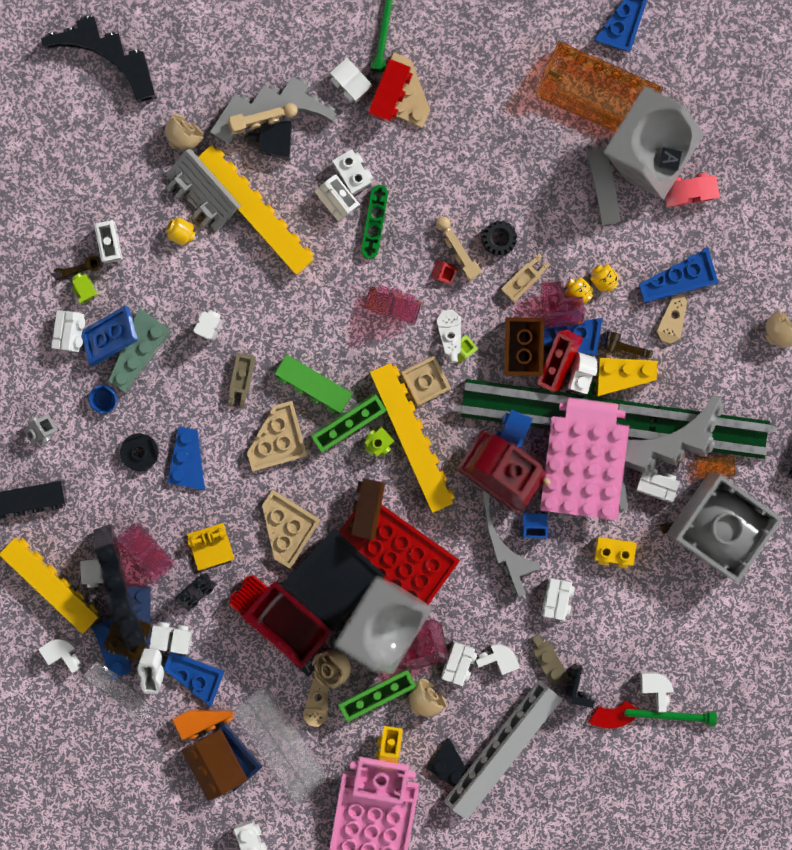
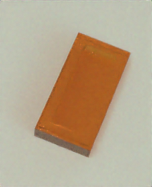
[695,456,736,478]

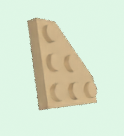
[370,52,430,129]
[247,401,308,472]
[262,489,321,569]

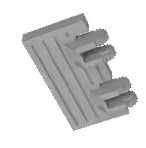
[165,149,241,231]

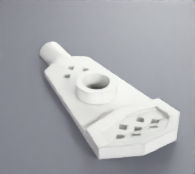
[436,309,461,363]

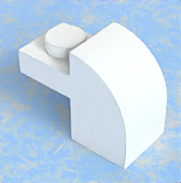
[567,352,597,394]
[38,638,81,673]
[476,643,520,675]
[640,672,674,712]

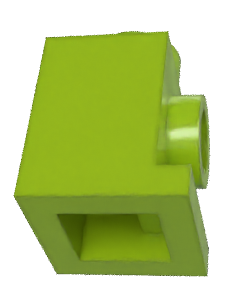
[72,273,99,304]

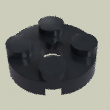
[120,433,159,472]

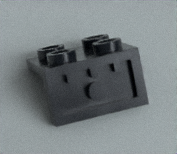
[565,662,595,709]

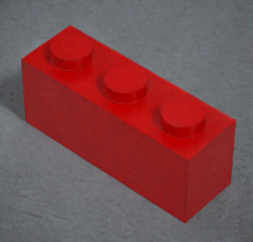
[368,59,413,124]
[537,330,583,392]

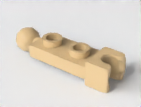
[228,103,298,135]
[436,216,482,281]

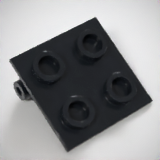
[174,573,217,610]

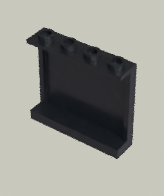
[281,528,385,633]

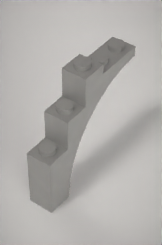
[210,76,337,145]
[624,395,724,475]

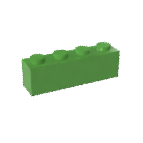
[275,354,353,415]
[310,393,387,452]
[338,668,416,722]

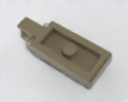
[532,634,569,687]

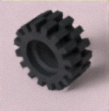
[482,220,517,256]

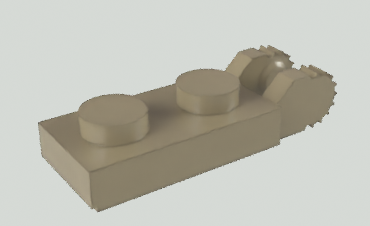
[228,353,256,409]

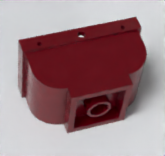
[456,430,547,514]
[242,581,333,669]

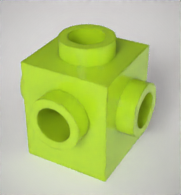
[364,427,394,457]

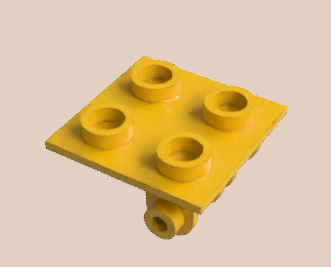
[187,523,235,571]

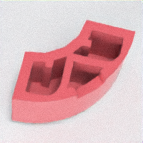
[665,173,720,207]

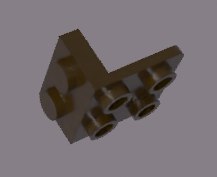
[103,619,152,661]

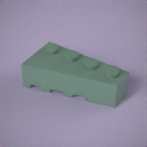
[109,308,172,393]

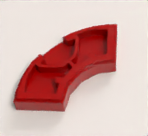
[588,700,639,729]

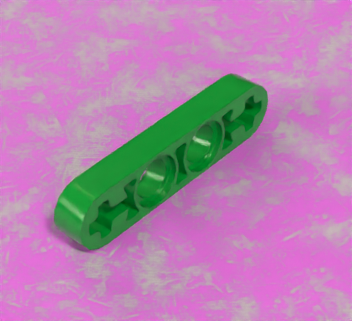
[361,185,388,259]

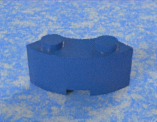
[496,410,533,449]

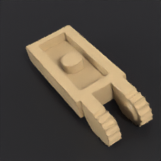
[500,253,551,303]

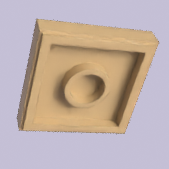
[400,355,451,406]

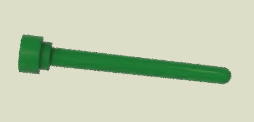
[370,0,393,73]
[624,709,717,727]

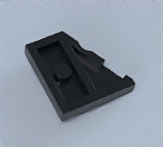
[427,738,467,787]

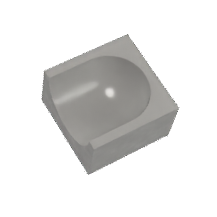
[604,86,704,200]
[666,472,783,583]
[336,577,433,674]

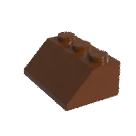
[504,317,545,377]
[348,478,386,540]
[181,729,248,801]

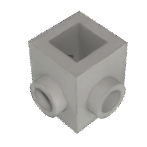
[23,414,58,446]

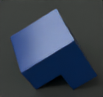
[522,513,548,538]

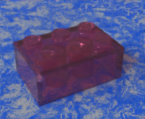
[117,522,177,582]

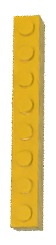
[198,145,314,276]
[370,363,455,513]

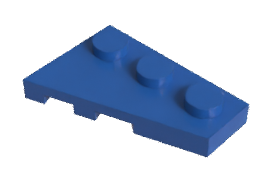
[594,0,647,53]
[167,427,205,490]
[164,652,225,707]

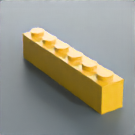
[0,537,101,634]

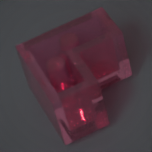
[540,281,585,328]
[363,285,422,324]
[403,619,449,670]

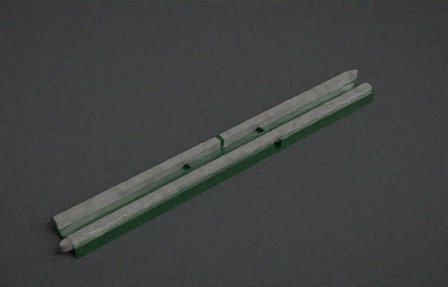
[454,379,777,459]

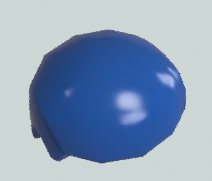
[88,385,118,413]

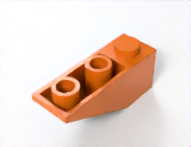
[172,709,236,741]

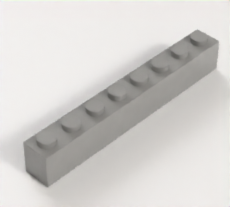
[444,680,563,820]

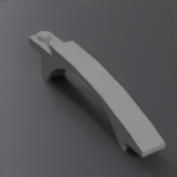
[483,490,541,597]

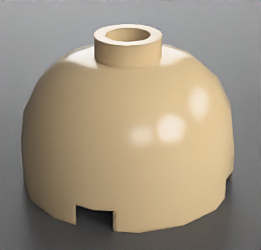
[165,113,204,150]
[765,309,792,348]
[312,649,351,689]
[409,678,447,718]

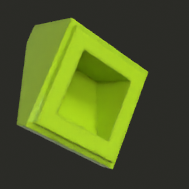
[452,335,478,363]

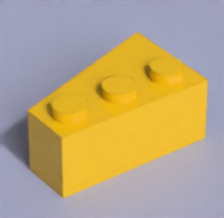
[596,358,658,397]

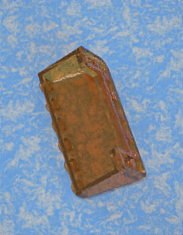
[536,41,664,132]

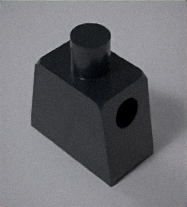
[248,121,292,160]

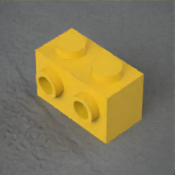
[594,537,637,569]
[375,726,403,770]

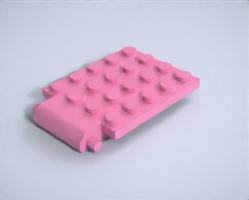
[540,398,629,520]
[329,756,420,850]

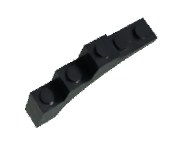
[41,15,157,103]
[93,524,146,649]

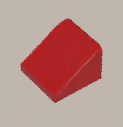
[430,260,459,286]

